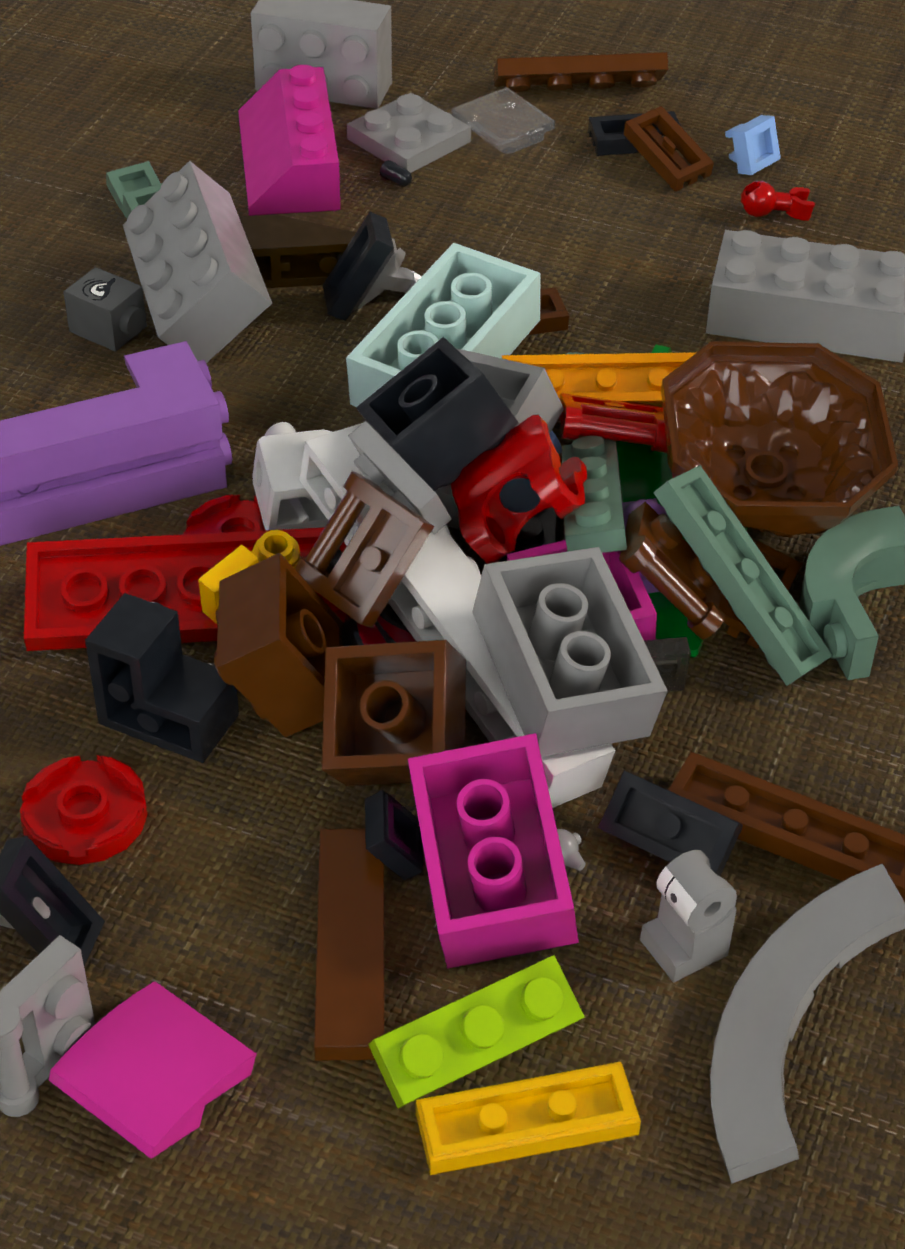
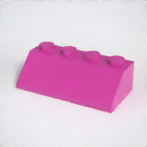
[238,65,341,216]

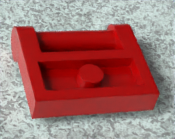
[559,393,667,453]

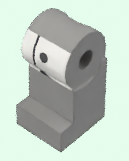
[640,850,737,983]

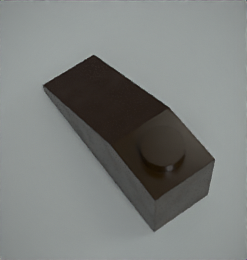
[239,214,356,288]

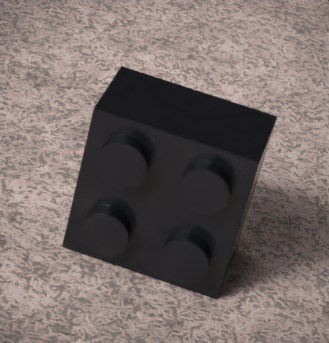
[356,337,519,491]

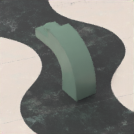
[799,506,905,681]

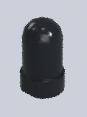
[380,160,412,187]

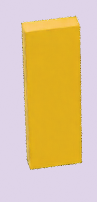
[416,1061,641,1175]

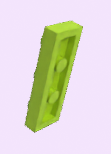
[368,955,585,1109]

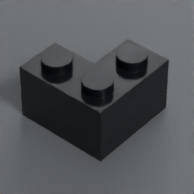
[85,593,239,763]

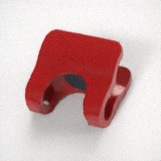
[451,415,587,564]

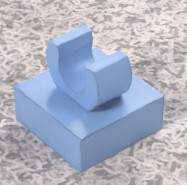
[725,115,781,175]

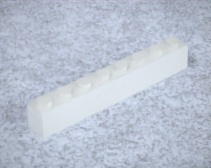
[299,423,615,808]

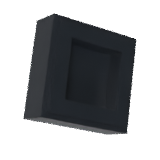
[365,790,423,881]

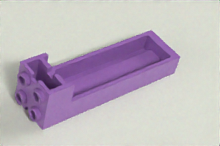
[0,341,232,546]

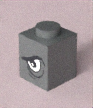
[63,267,147,352]

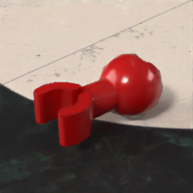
[741,181,815,221]

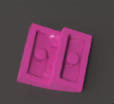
[49,981,257,1159]

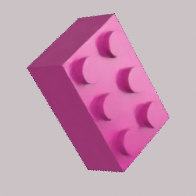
[408,733,579,969]

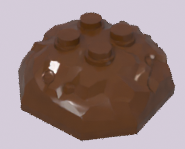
[661,341,898,538]

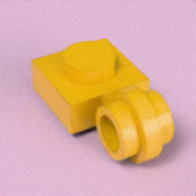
[198,530,300,625]

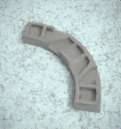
[710,864,905,1184]

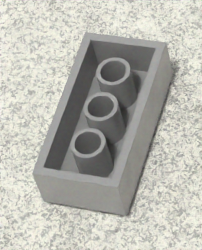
[123,161,272,363]
[706,230,905,363]

